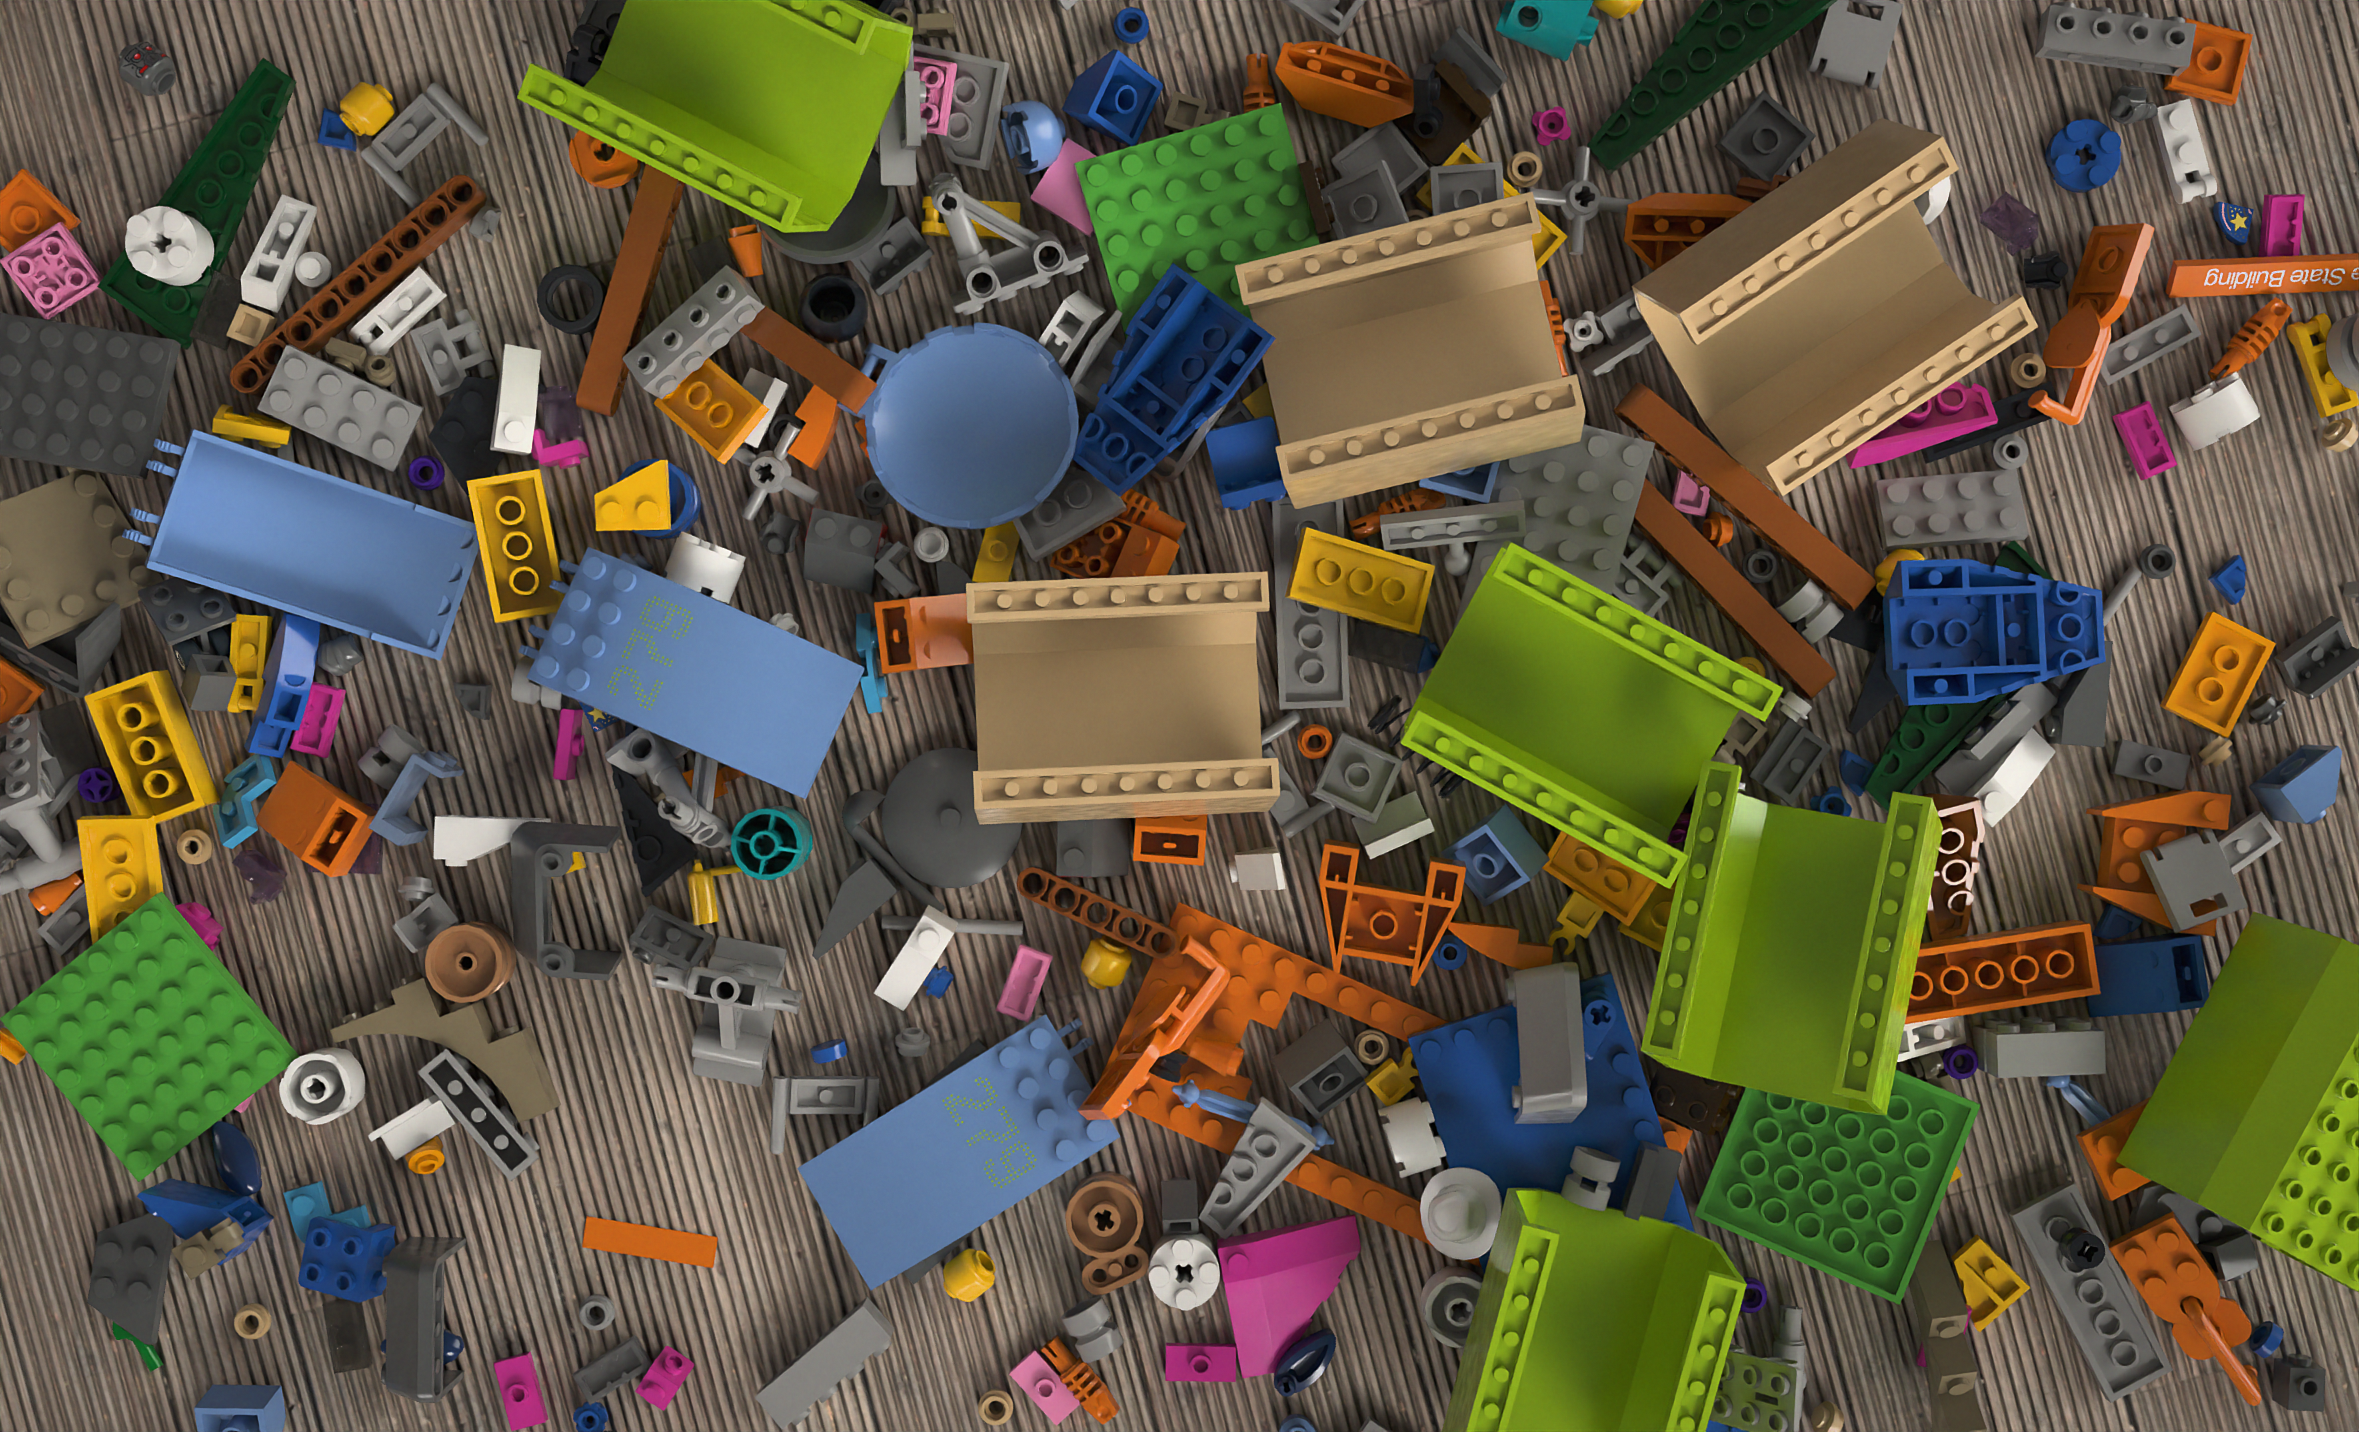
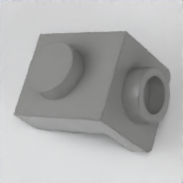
[392,893,459,953]

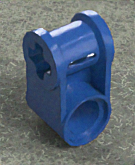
[1581,990,1617,1063]

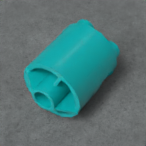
[1495,0,1599,62]
[731,806,813,880]

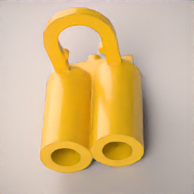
[687,859,743,925]

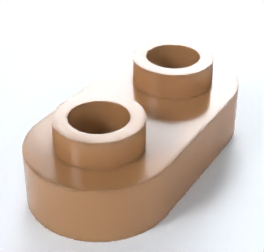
[1082,1242,1149,1295]

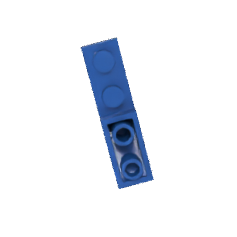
[244,612,320,758]

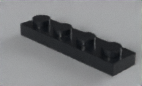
[1921,381,2059,464]

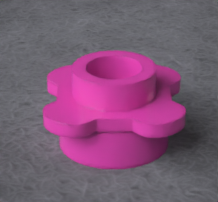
[1531,106,1571,146]

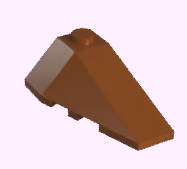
[1921,793,1985,941]

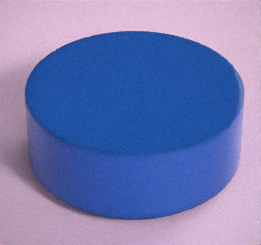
[810,1039,848,1064]
[2249,1321,2284,1358]

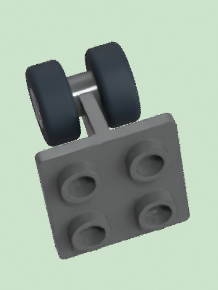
[138,577,237,674]

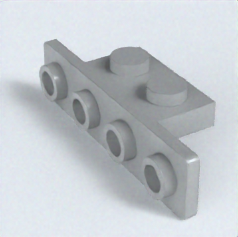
[879,40,927,186]
[1579,290,1654,376]
[1933,682,2058,796]

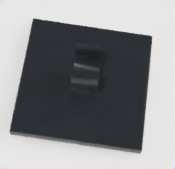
[1828,578,1884,653]

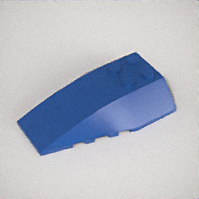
[1072,263,1276,497]
[1883,559,2106,706]

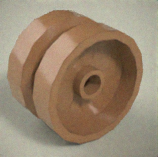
[424,920,517,1003]
[1065,1171,1144,1259]

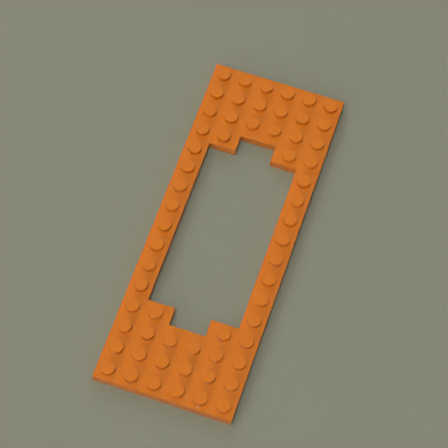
[1098,901,1693,1267]

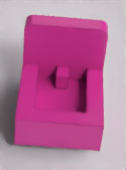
[531,428,590,469]
[175,902,224,951]
[635,1346,694,1411]

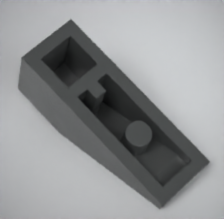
[2045,641,2113,748]
[812,857,901,961]

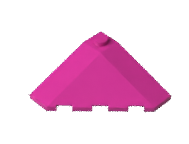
[1845,381,1998,469]
[1217,1214,1361,1379]

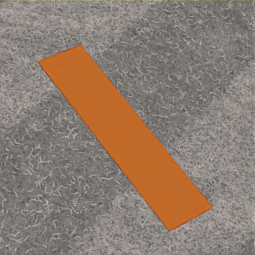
[582,1216,718,1268]

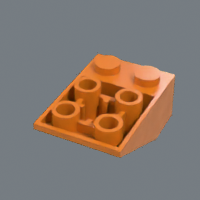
[1049,517,1180,579]
[874,593,974,674]
[255,760,378,877]
[1133,814,1208,866]

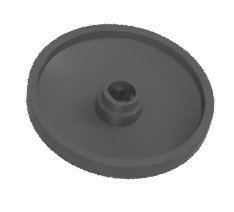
[756,149,896,264]
[882,747,1023,888]

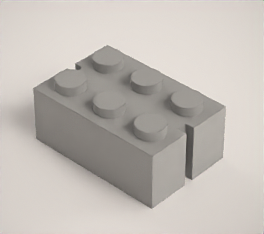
[1973,1016,2106,1078]

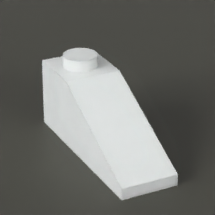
[241,194,317,313]
[1038,290,1106,371]
[490,344,541,456]
[1962,728,2056,827]
[433,815,551,866]
[1228,846,1286,890]
[874,905,958,1011]
[1897,1015,1967,1062]

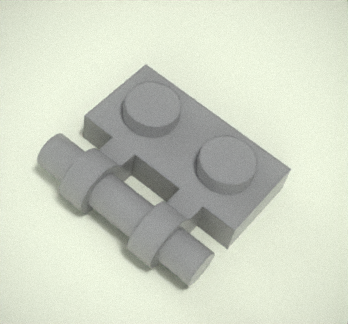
[409,309,496,398]
[1612,532,1685,617]

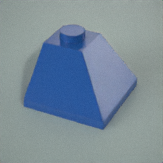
[1061,49,1164,147]

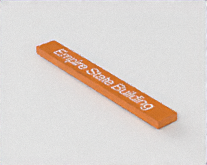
[2165,253,2359,298]

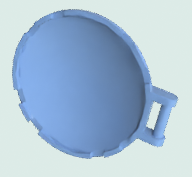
[837,322,1079,529]

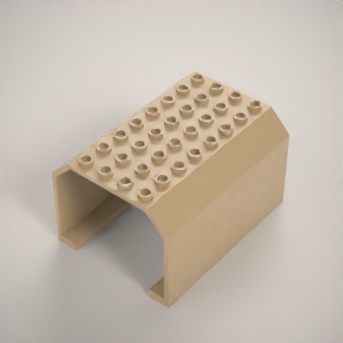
[1632,118,2038,496]
[1235,191,1586,509]
[966,571,1280,825]

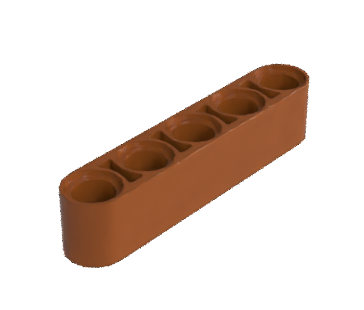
[739,305,878,414]
[1016,867,1181,959]

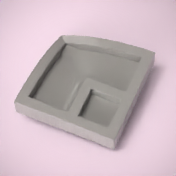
[1330,120,1430,196]

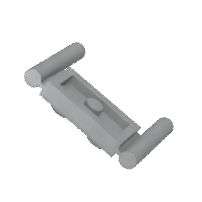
[360,82,489,210]
[1261,711,1337,839]
[770,1076,879,1154]

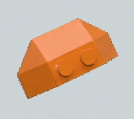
[1275,41,1414,128]
[1623,192,1754,270]

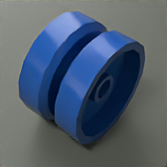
[617,459,701,540]

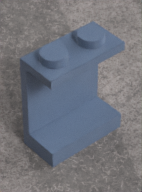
[368,750,465,846]

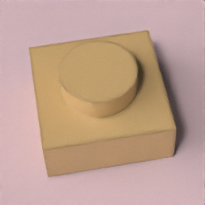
[226,303,277,348]

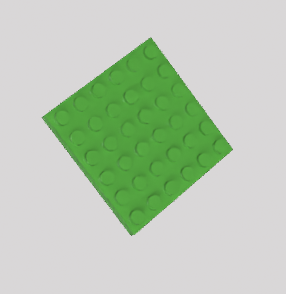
[1074,103,1320,340]
[0,892,300,1182]
[1694,1070,1981,1305]

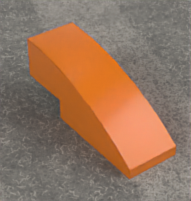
[787,384,841,471]
[1447,920,1553,970]

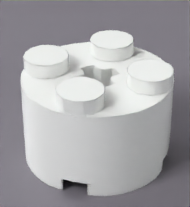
[125,206,214,286]
[2168,371,2261,451]
[662,531,746,604]
[279,1047,365,1125]
[1378,1097,1447,1178]
[1149,1232,1220,1311]
[1421,1266,1483,1348]

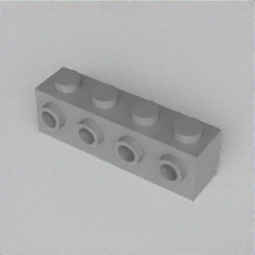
[2034,2,2196,76]
[622,265,765,399]
[418,1049,540,1181]
[755,1297,895,1429]

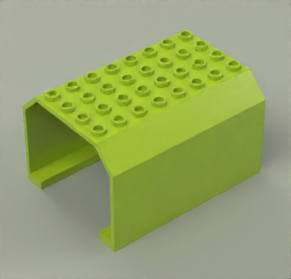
[517,0,913,233]
[1400,541,1784,889]
[1641,759,1943,1116]
[2116,911,2359,1293]
[1441,1188,1747,1432]

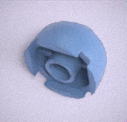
[1001,100,1066,175]

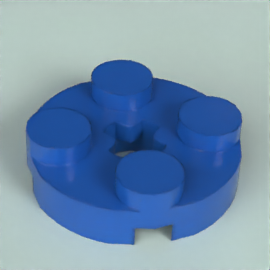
[2045,119,2121,193]

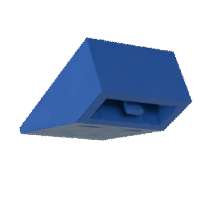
[2086,932,2209,1017]
[137,1178,274,1266]

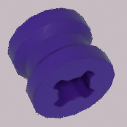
[78,767,123,803]

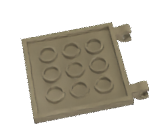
[0,466,163,649]

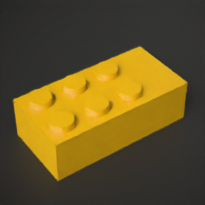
[466,469,565,623]
[84,670,221,825]

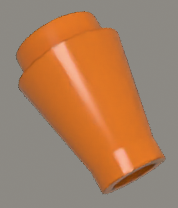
[727,224,764,278]
[28,870,84,916]
[1189,1036,1245,1077]

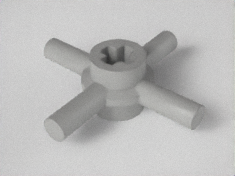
[1527,146,1633,255]
[732,422,820,521]

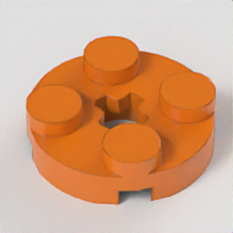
[569,130,641,189]

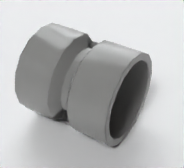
[1775,578,1844,645]
[511,656,571,711]
[357,724,427,790]
[1561,1146,1621,1211]
[1061,1295,1124,1363]

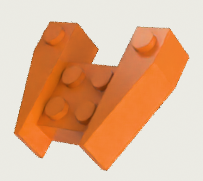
[2077,790,2232,937]
[1319,838,1466,986]

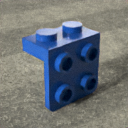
[1205,415,1288,510]
[298,1216,396,1303]

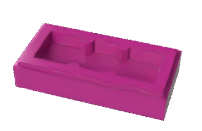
[2258,193,2305,257]
[2112,400,2178,480]
[290,681,346,758]
[552,708,585,780]
[1165,1343,1236,1382]
[493,1351,548,1431]

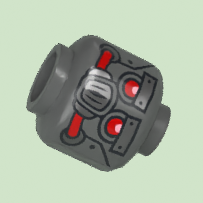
[119,42,176,96]

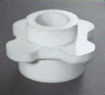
[1563,311,1603,352]

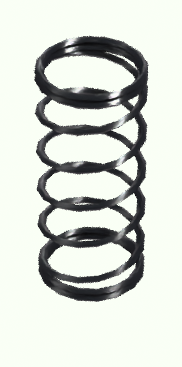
[1367,695,1465,799]

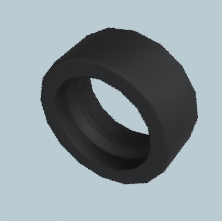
[537,264,607,335]

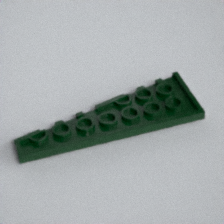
[1587,0,1838,175]
[97,58,297,350]
[1861,540,2055,813]

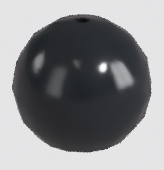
[798,273,869,344]

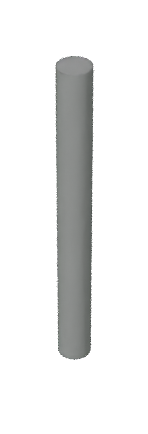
[2049,566,2142,689]
[882,915,1023,935]

